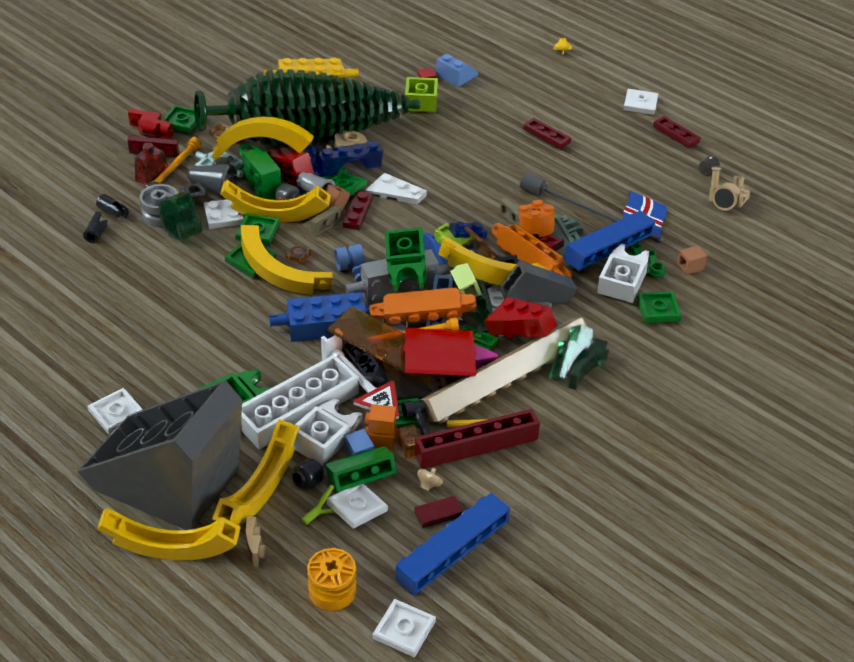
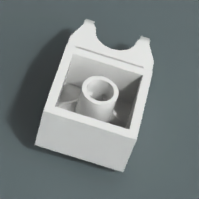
[597,244,649,303]
[293,399,363,466]

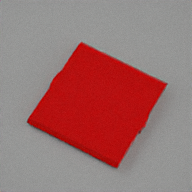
[403,328,476,376]

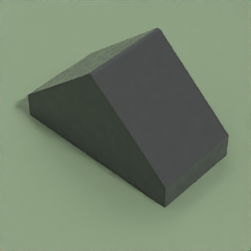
[77,380,242,530]

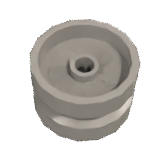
[140,184,181,227]

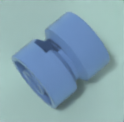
[334,244,365,271]

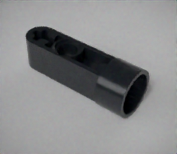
[342,329,388,388]

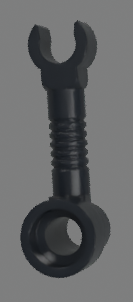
[401,400,431,436]

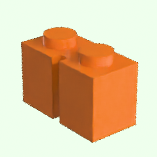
[365,404,396,450]

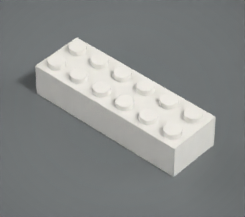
[241,354,359,450]

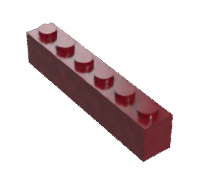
[415,409,540,469]

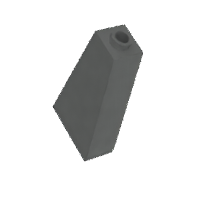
[500,260,578,303]

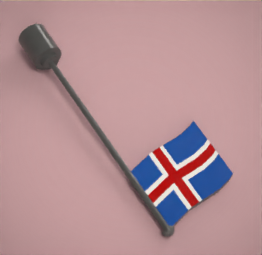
[520,172,667,243]

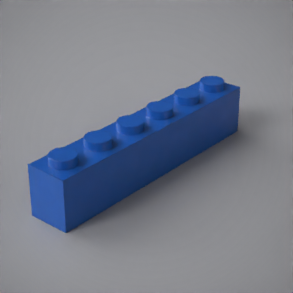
[564,210,656,271]
[396,492,510,595]

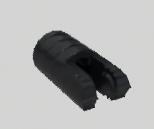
[96,194,130,218]
[83,211,108,243]

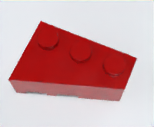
[267,147,314,189]
[484,297,557,338]

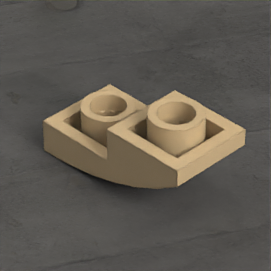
[246,516,266,567]

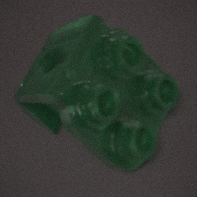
[159,192,202,241]

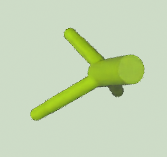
[301,485,336,525]

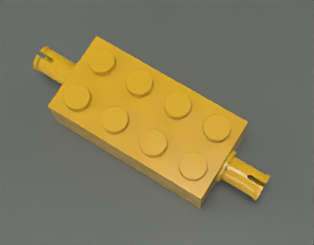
[264,57,359,82]

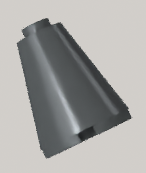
[187,164,238,198]

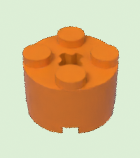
[519,200,555,237]

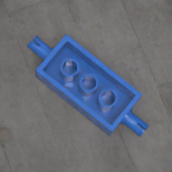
[269,292,371,342]

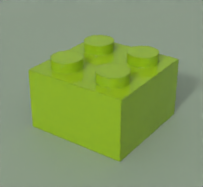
[405,77,438,112]

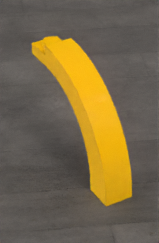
[211,117,314,160]
[220,180,331,223]
[241,225,333,295]
[438,237,550,286]
[212,419,300,526]
[97,507,241,560]

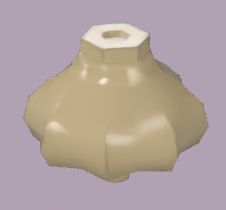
[417,468,443,491]

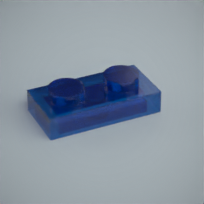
[448,221,488,238]

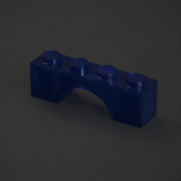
[314,141,384,177]

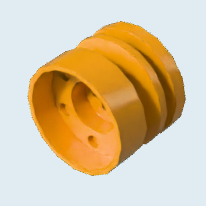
[307,548,356,611]

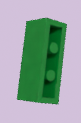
[325,446,397,492]

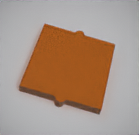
[464,227,496,258]

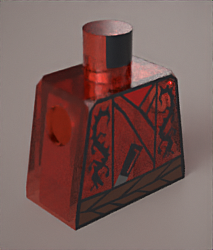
[135,143,168,187]

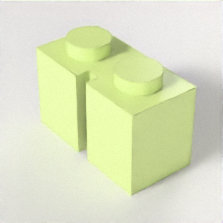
[450,263,482,299]

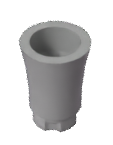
[297,172,335,192]

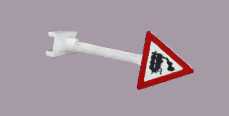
[321,329,399,419]

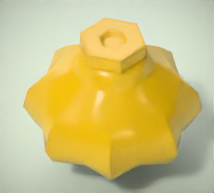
[553,38,572,54]

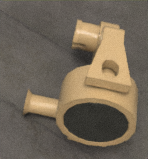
[709,167,750,211]

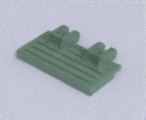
[550,214,584,270]

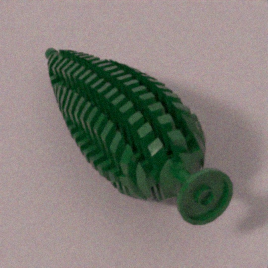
[194,69,421,148]

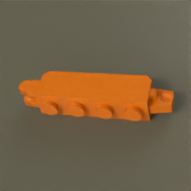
[491,223,572,278]
[370,288,477,324]

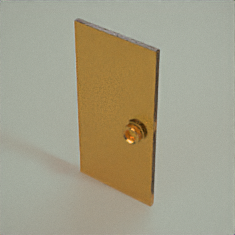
[327,306,436,385]

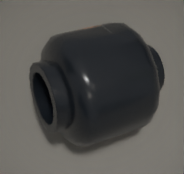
[292,458,324,490]

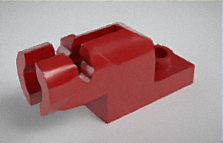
[128,108,174,140]

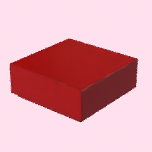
[417,67,437,78]

